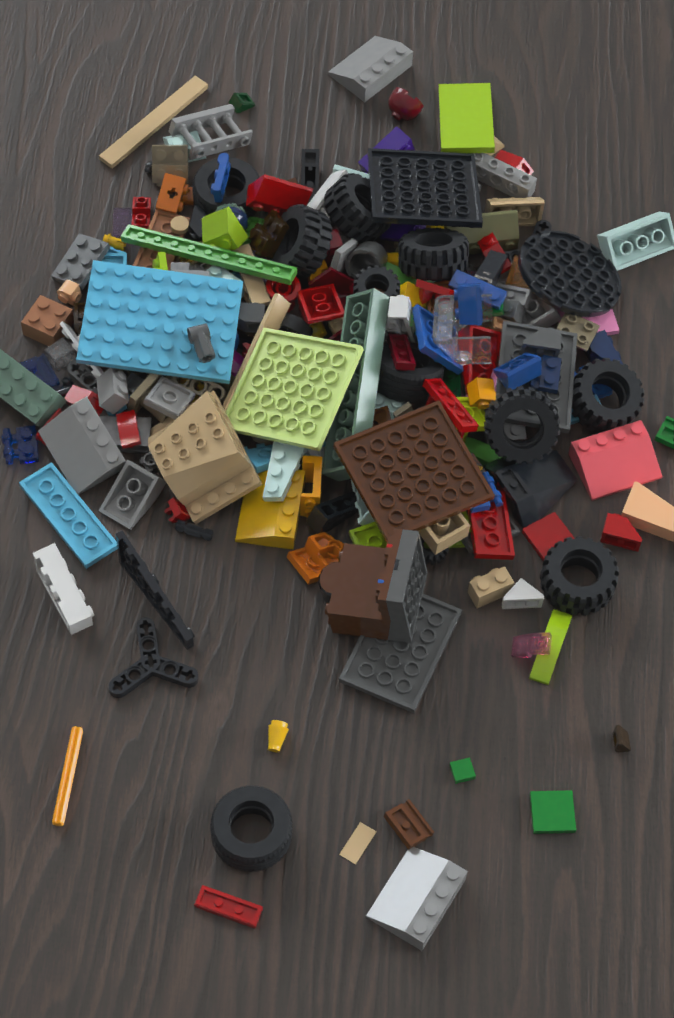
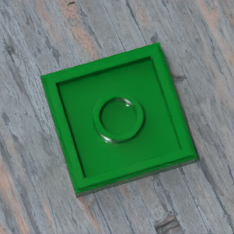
[530,790,576,834]

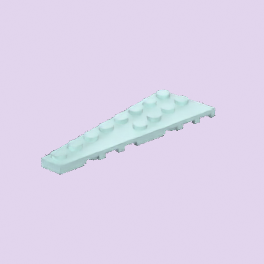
[262,441,307,502]

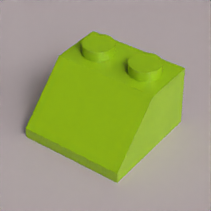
[202,206,249,251]

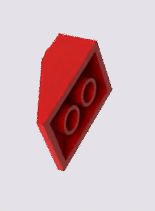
[297,284,344,324]

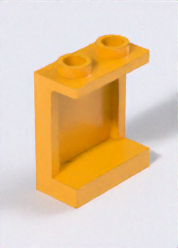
[300,456,322,518]

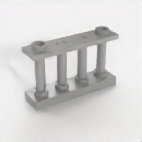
[169,104,253,160]

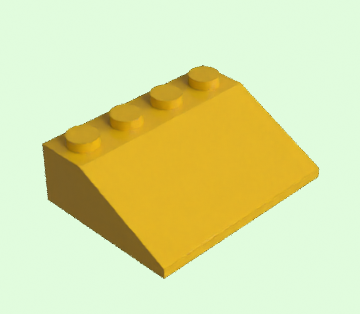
[235,470,305,550]

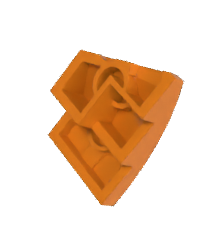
[287,532,344,585]

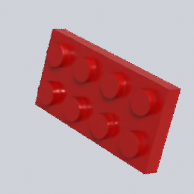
[468,491,515,560]

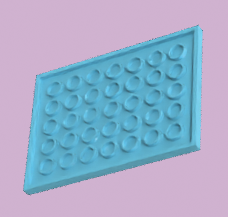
[76,260,243,384]

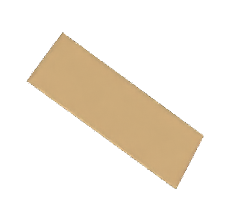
[339,822,377,864]

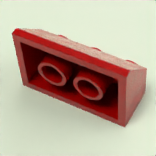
[246,174,313,216]

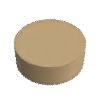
[171,216,189,235]

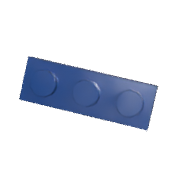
[448,269,507,310]

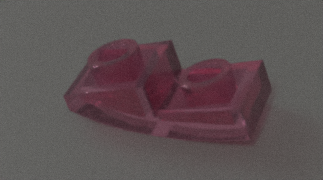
[511,632,552,658]

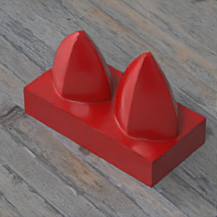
[415,279,454,313]

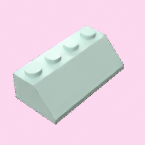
[597,211,674,271]

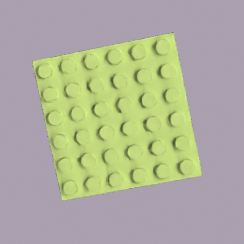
[226,328,364,451]

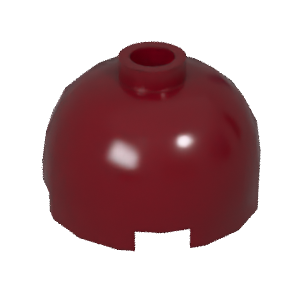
[388,87,424,121]

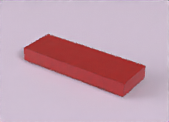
[194,885,263,929]

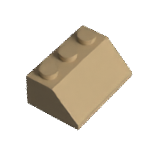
[485,197,545,226]

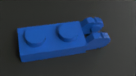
[211,152,231,203]

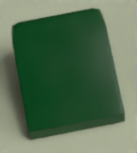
[229,93,255,113]

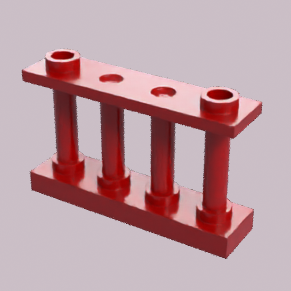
[423,378,479,439]

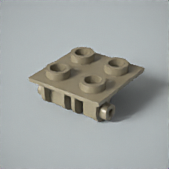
[556,313,600,352]

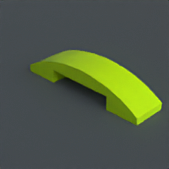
[529,609,573,685]

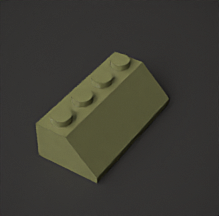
[444,210,519,255]

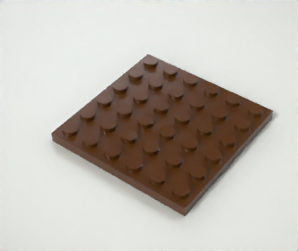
[333,400,495,543]

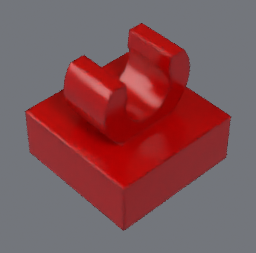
[164,497,191,523]

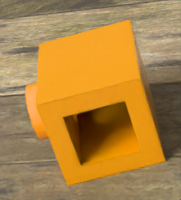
[467,377,496,409]

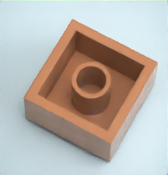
[21,295,74,349]

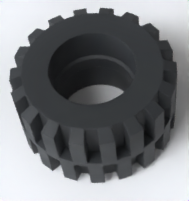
[353,265,400,300]

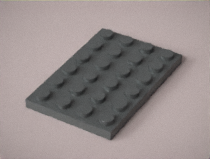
[495,320,578,433]
[339,594,462,713]

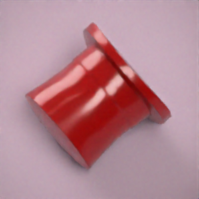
[266,276,301,312]

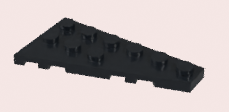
[115,530,195,650]

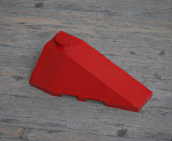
[458,325,501,394]

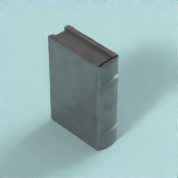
[99,415,152,453]

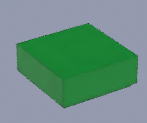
[449,757,476,784]

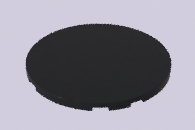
[518,230,622,317]

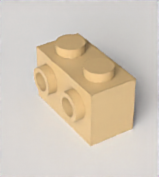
[468,567,515,608]

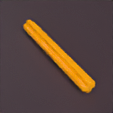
[52,726,83,826]

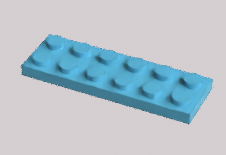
[19,462,117,569]

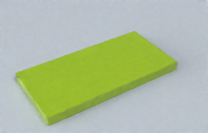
[439,83,495,153]

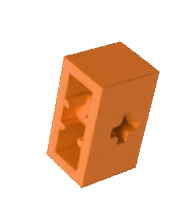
[156,173,189,214]

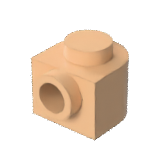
[57,280,82,306]

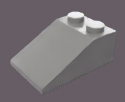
[99,459,166,530]

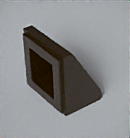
[612,725,631,752]

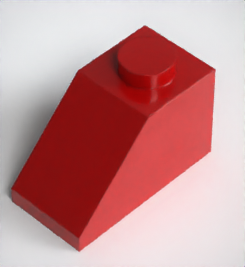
[477,232,513,274]
[600,513,642,552]

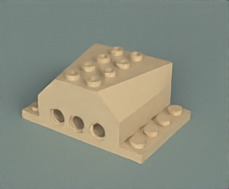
[148,390,263,524]

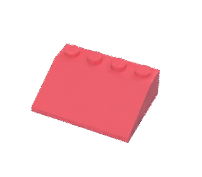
[568,420,662,501]

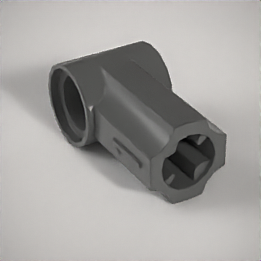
[187,323,215,363]

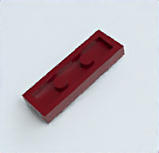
[387,333,416,371]

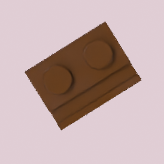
[383,799,434,850]

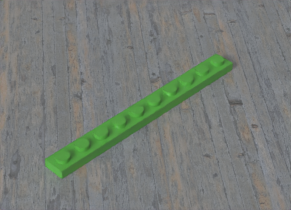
[121,224,297,285]

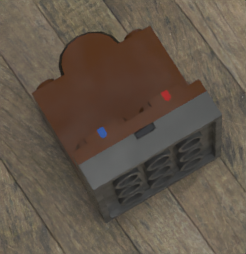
[318,528,428,643]

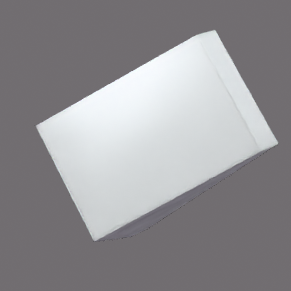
[502,578,544,609]

